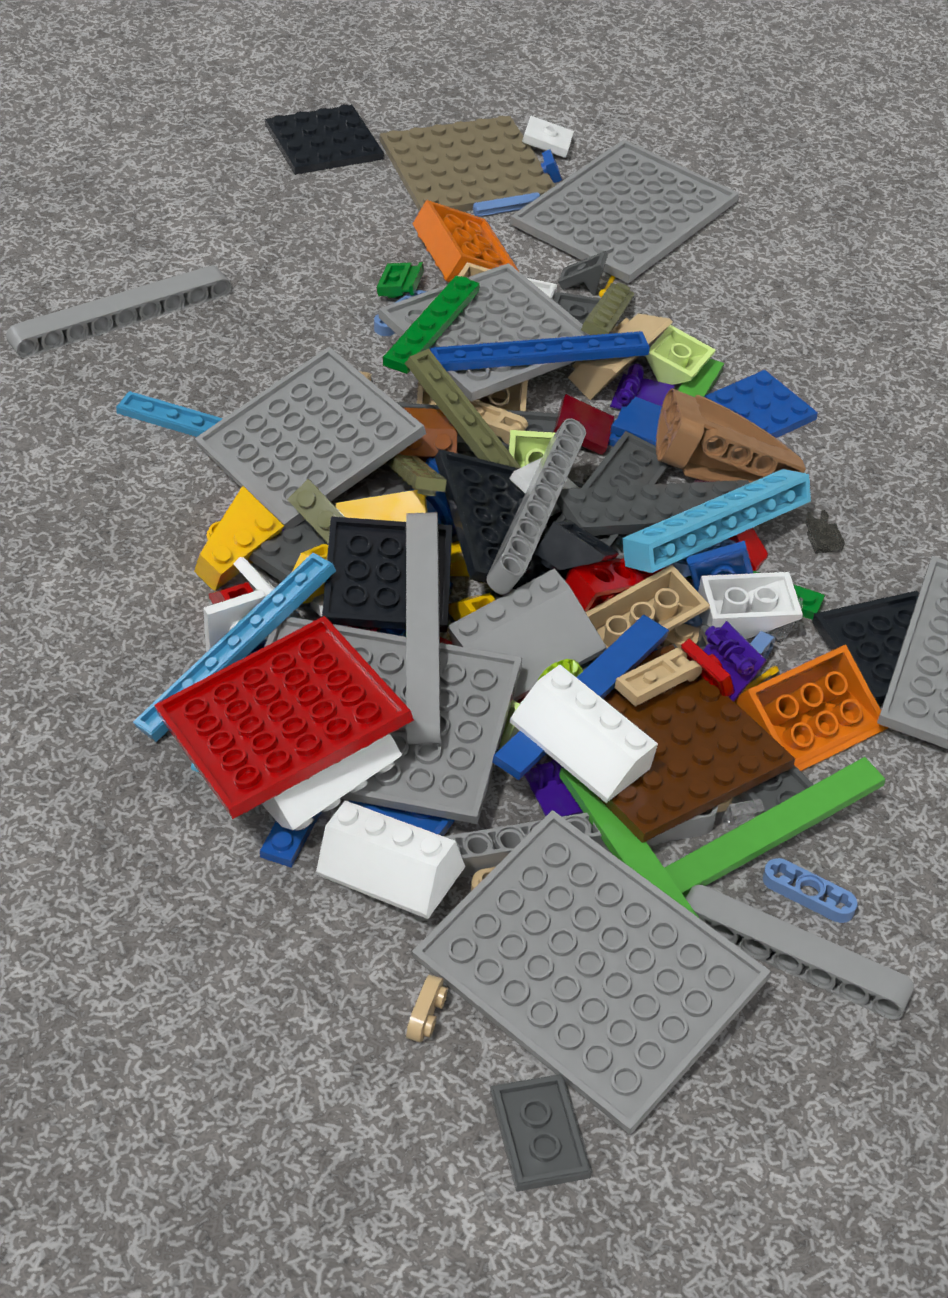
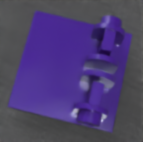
[610,364,675,409]
[703,621,767,701]
[524,759,584,817]

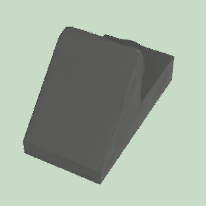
[558,251,608,296]

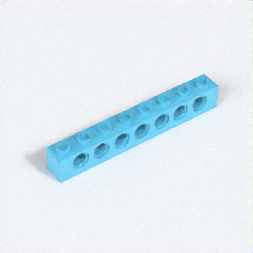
[622,469,811,573]

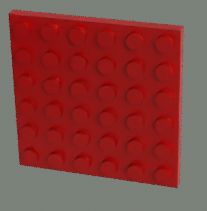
[154,616,414,819]

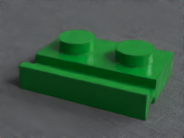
[376,262,424,298]

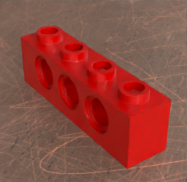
[565,558,666,612]

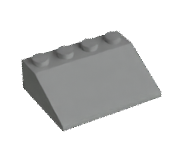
[448,568,607,701]

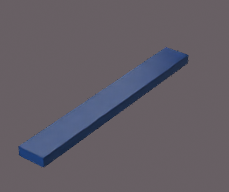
[430,331,650,371]
[492,615,669,780]

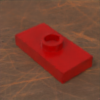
[681,638,734,697]

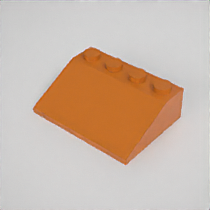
[413,200,519,283]
[734,644,888,771]

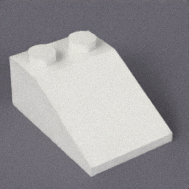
[698,572,803,639]

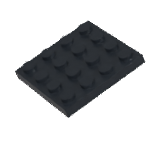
[265,104,384,175]
[322,516,452,632]
[812,591,919,704]

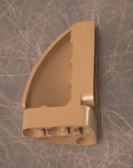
[656,388,806,483]

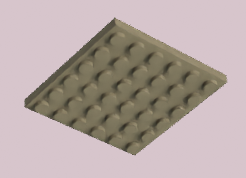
[379,115,556,212]

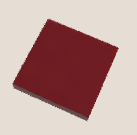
[553,394,614,455]

